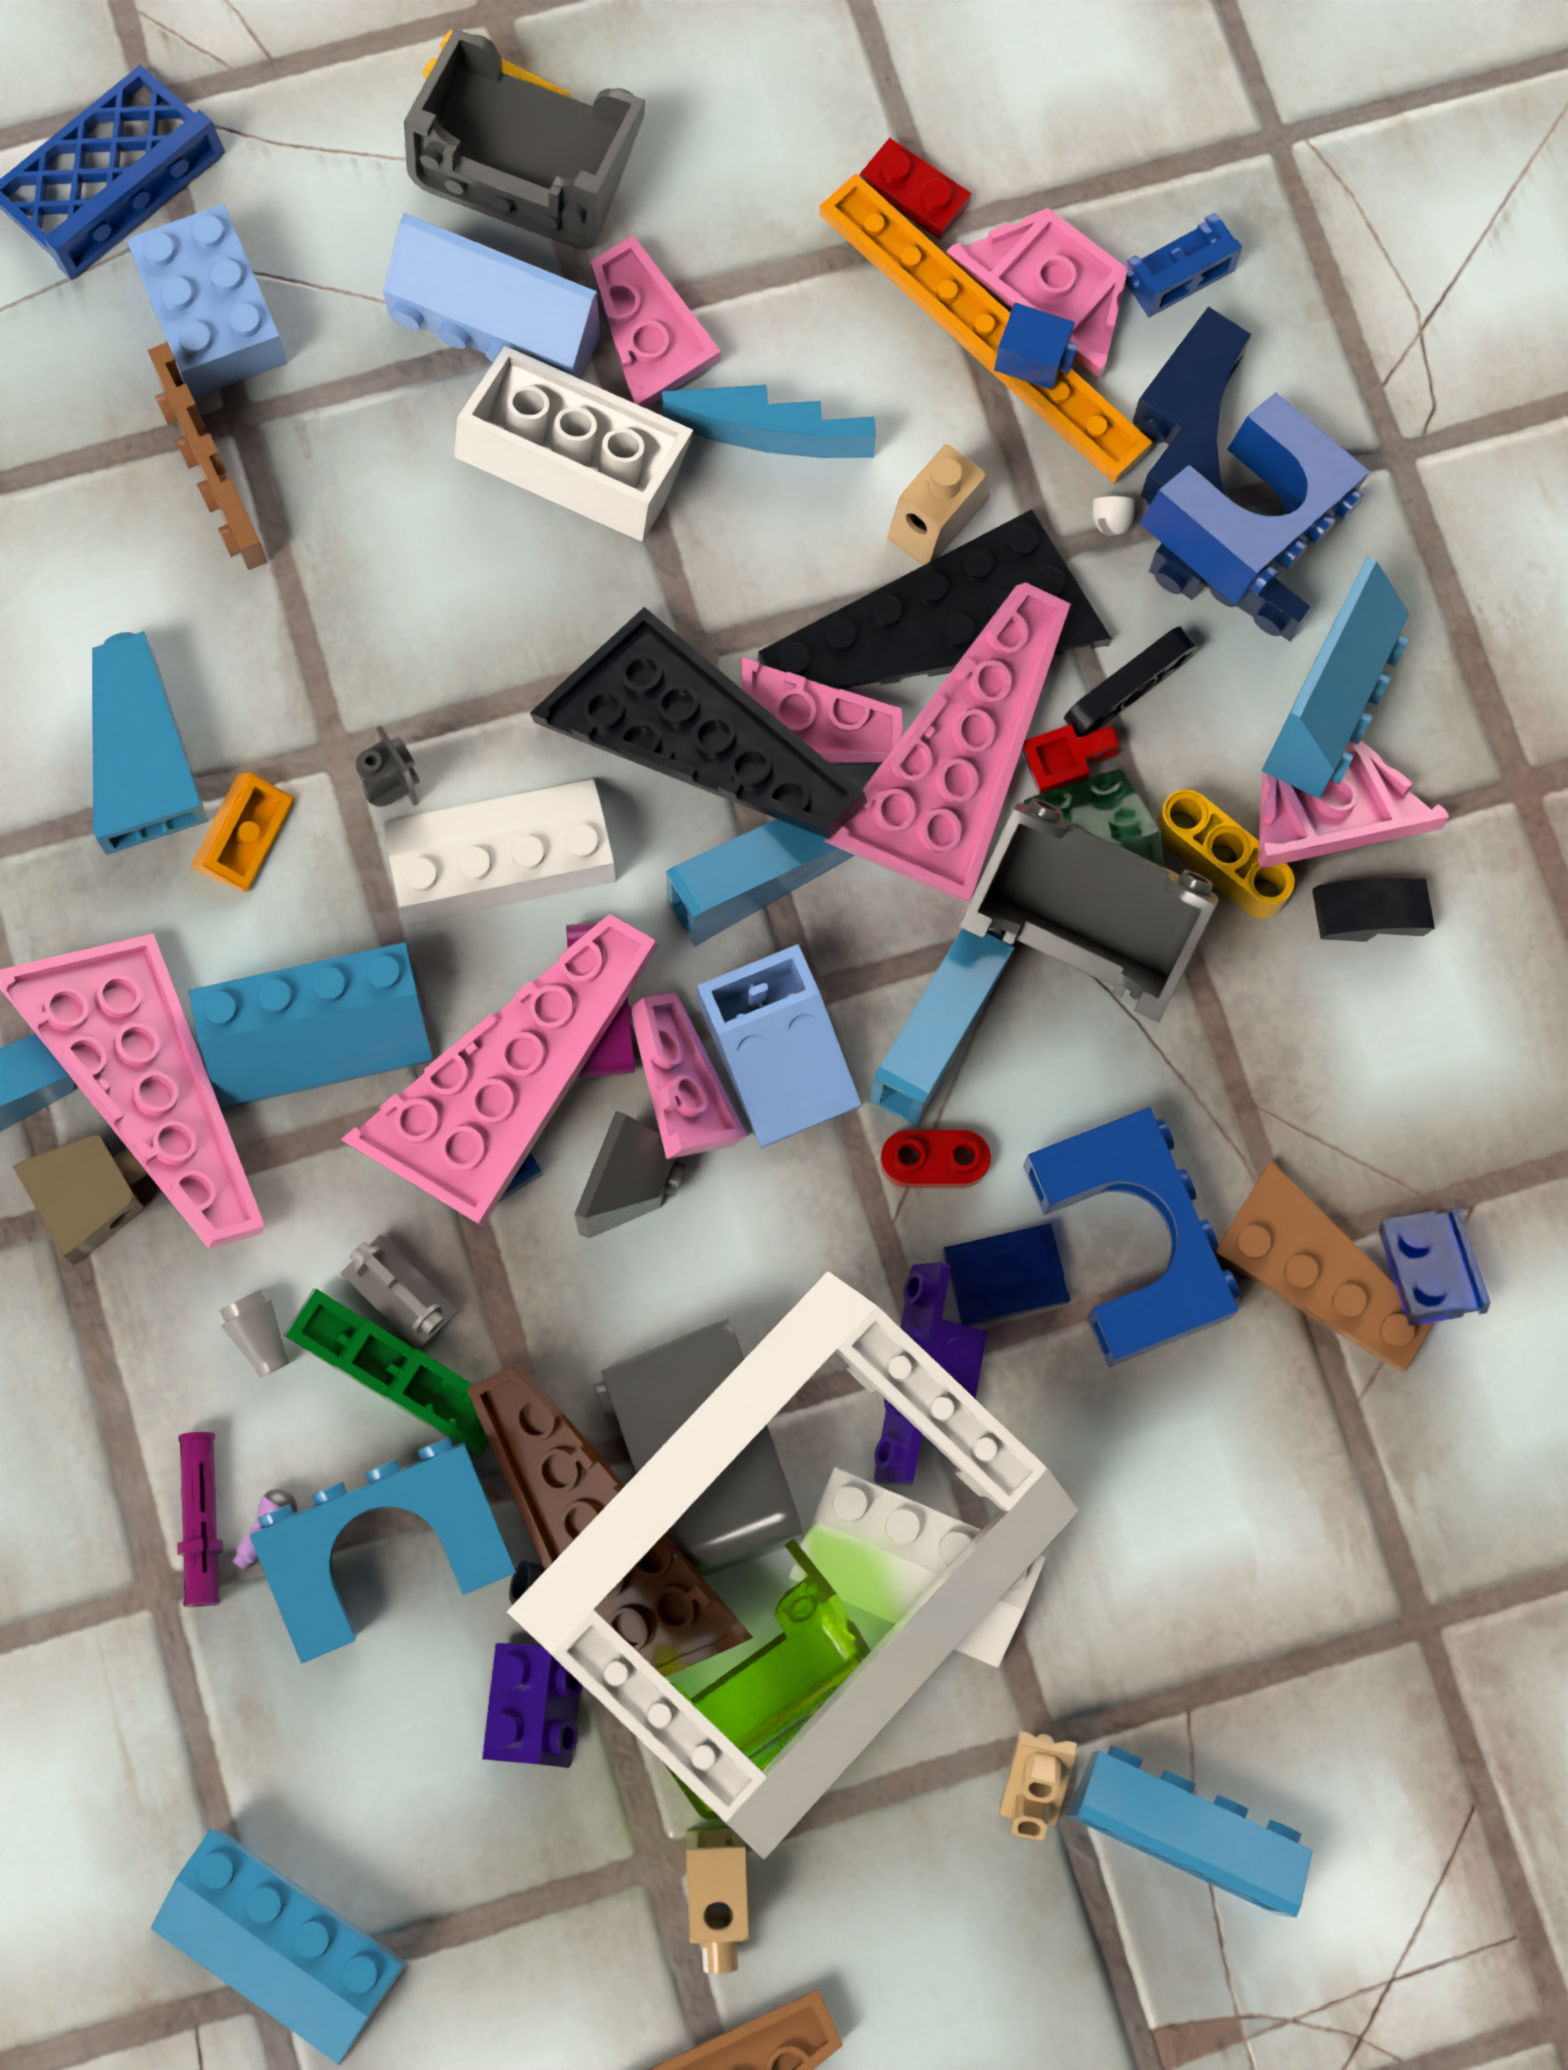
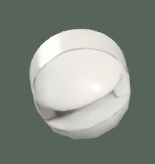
[1092,496,1134,536]

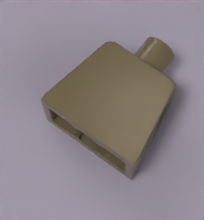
[13,1134,149,1265]

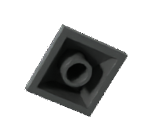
[574,1111,686,1239]

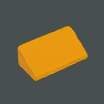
[191,772,295,892]

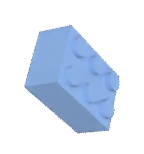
[126,203,287,398]

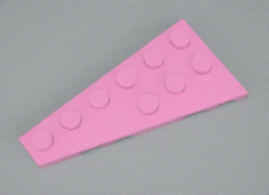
[0,933,265,1249]

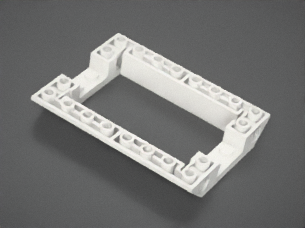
[507,1271,1079,1859]

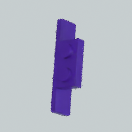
[874,1262,987,1485]

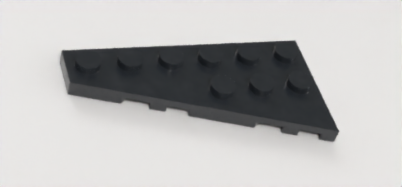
[758,509,1111,690]
[530,607,867,839]

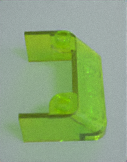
[662,1538,871,1819]

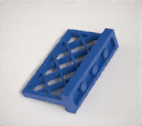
[0,65,225,280]

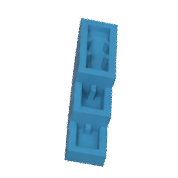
[662,385,876,458]

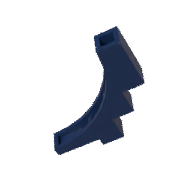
[1132,306,1311,642]

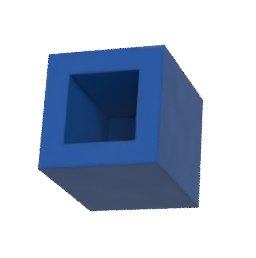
[994,302,1079,390]

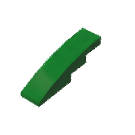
[283,1288,489,1457]

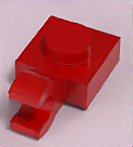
[1022,724,1120,795]

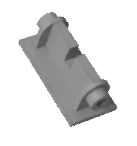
[340,1234,458,1350]

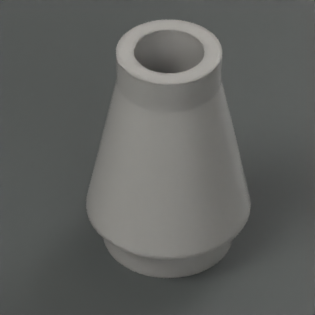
[220,1290,290,1378]

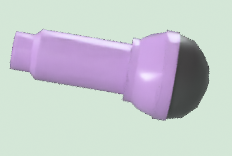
[232,1489,297,1570]

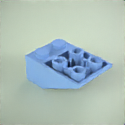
[697,944,862,1148]

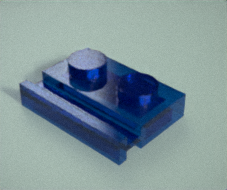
[1378,1207,1491,1326]
[943,1223,1071,1326]

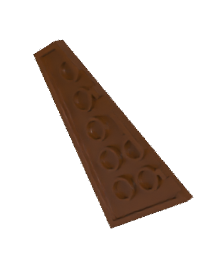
[466,1364,754,1677]

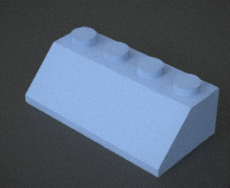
[383,213,601,379]

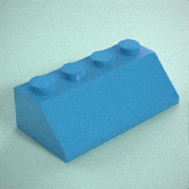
[1261,556,1409,799]
[188,942,433,1109]
[1066,1746,1313,1918]
[150,1829,409,2065]

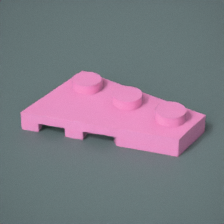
[591,235,721,408]
[741,657,903,765]
[629,992,748,1159]

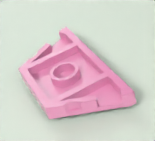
[946,208,1128,378]
[1258,741,1449,868]

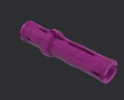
[177,1432,223,1607]

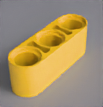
[1156,789,1295,919]

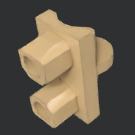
[999,1731,1077,1841]

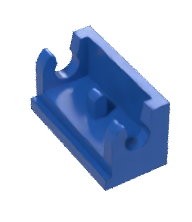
[1124,213,1242,318]

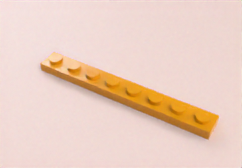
[819,173,1153,485]

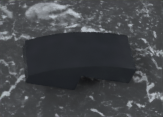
[1312,878,1435,942]

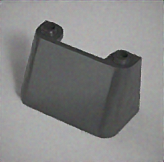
[404,28,645,249]
[959,798,1219,1023]
[594,1318,803,1577]

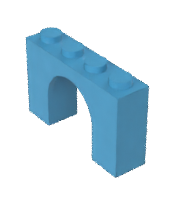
[249,1437,516,1664]

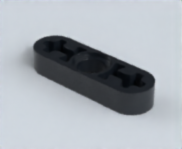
[1063,626,1198,738]

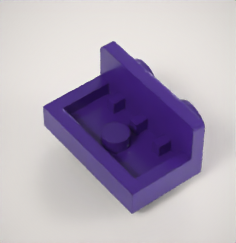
[482,1643,583,1768]

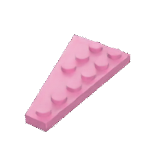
[823,583,1070,901]
[341,914,659,1227]

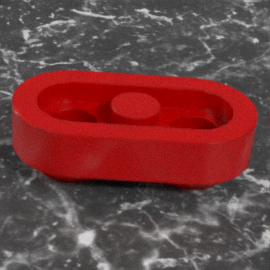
[880,1130,991,1188]

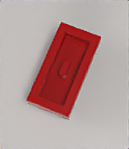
[859,137,972,240]

